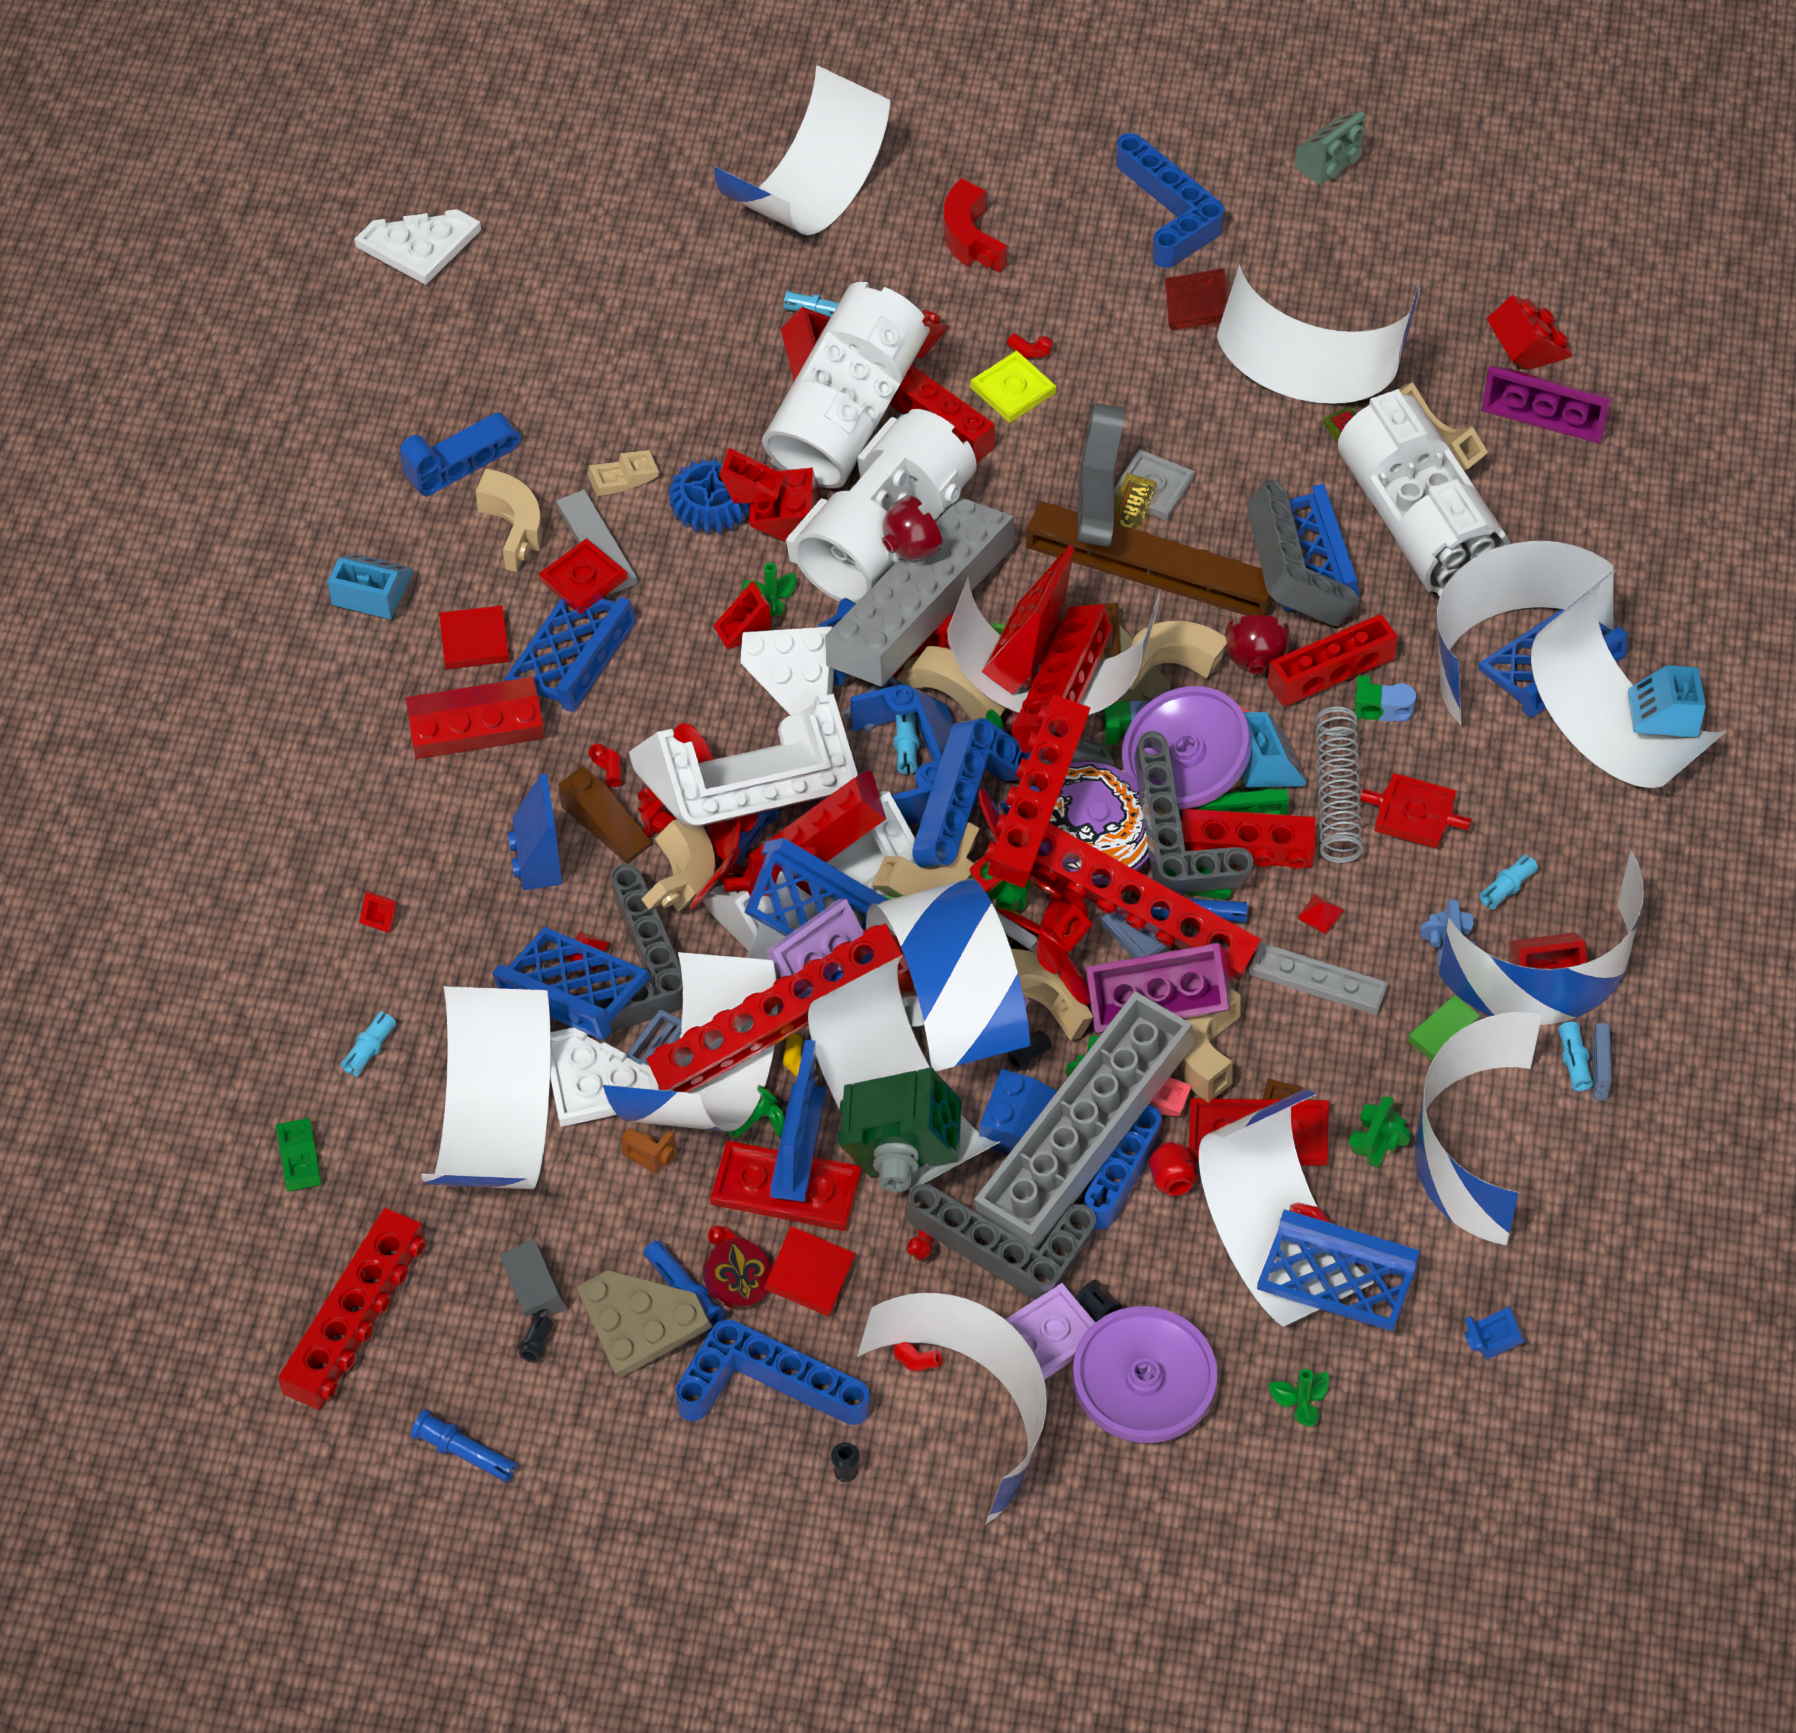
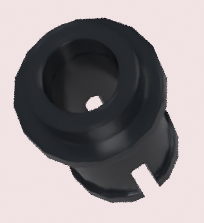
[1008,1031,1052,1071]
[518,1315,554,1362]
[831,1442,860,1482]

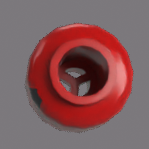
[1149,1142,1198,1196]

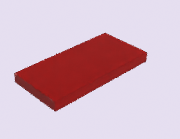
[1188,1098,1329,1166]
[710,1140,862,1231]

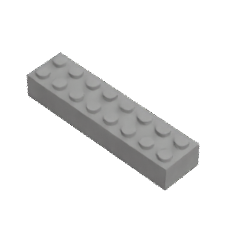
[825,497,1014,687]
[974,991,1194,1250]

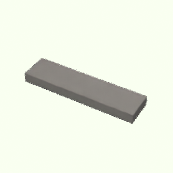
[556,490,637,595]
[1248,942,1388,1015]

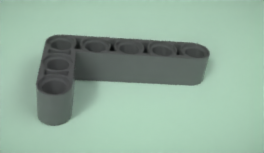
[1077,403,1125,547]
[1247,479,1359,626]
[1134,731,1253,893]
[595,864,683,1032]
[905,1184,1096,1300]

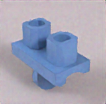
[1420,899,1475,967]

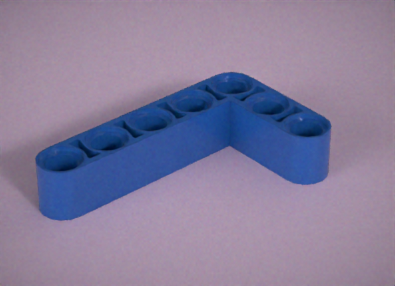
[1116,133,1224,268]
[912,718,1031,868]
[676,1319,870,1425]

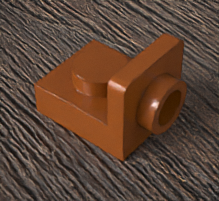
[621,1127,677,1174]

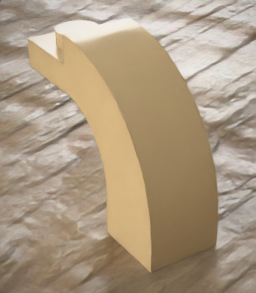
[1399,382,1488,470]
[476,469,542,572]
[1129,621,1227,690]
[896,646,1006,720]
[642,819,715,912]
[871,822,979,898]
[1011,949,1093,1041]
[1179,988,1240,1103]

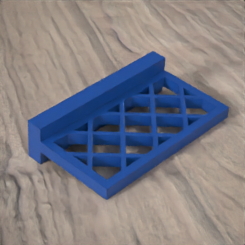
[1283,483,1360,612]
[504,597,637,712]
[1479,609,1627,718]
[744,838,888,937]
[492,927,650,1041]
[770,1039,826,1202]
[1257,1209,1420,1332]

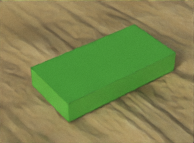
[1408,995,1480,1061]

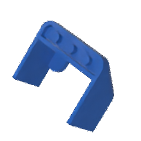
[850,685,979,825]

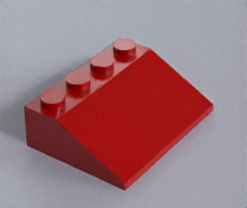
[982,544,1075,695]

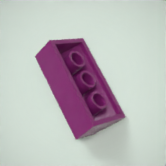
[1481,365,1614,444]
[1086,943,1231,1034]

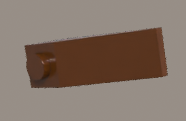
[558,765,652,864]

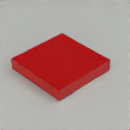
[538,538,628,614]
[439,605,509,670]
[764,1226,856,1317]

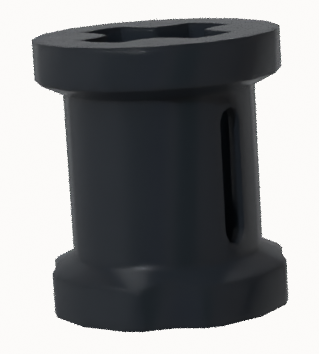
[1075,1279,1122,1323]

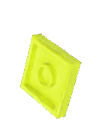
[970,351,1056,423]

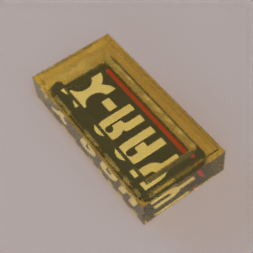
[1114,473,1157,531]

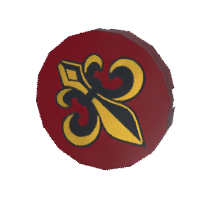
[703,1238,771,1309]

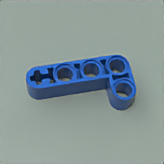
[400,413,522,496]
[1084,1104,1161,1230]

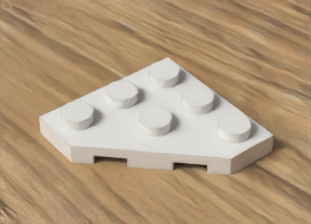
[354,209,481,285]
[741,626,834,715]
[550,1027,659,1127]

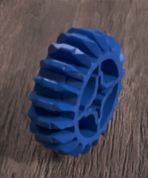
[669,457,750,534]

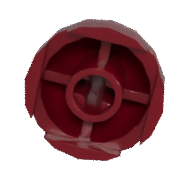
[882,495,943,561]
[1225,615,1290,674]

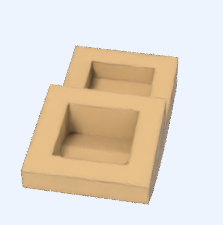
[587,450,659,496]

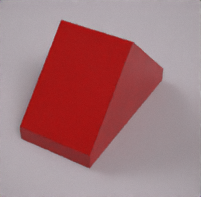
[719,448,784,504]
[713,582,771,649]

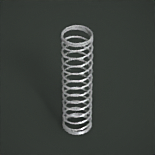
[1315,706,1363,863]

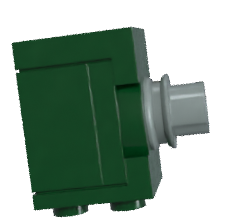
[838,1067,962,1192]

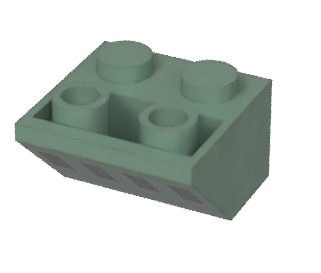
[1295,111,1366,186]

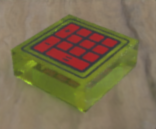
[1323,406,1356,442]

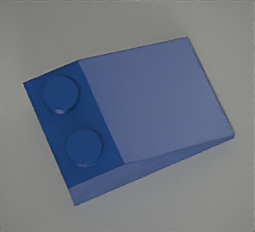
[508,774,562,890]
[979,1069,1057,1155]

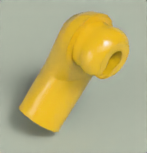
[783,1034,816,1077]

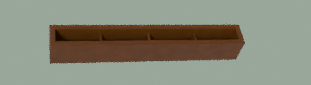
[1026,501,1274,616]

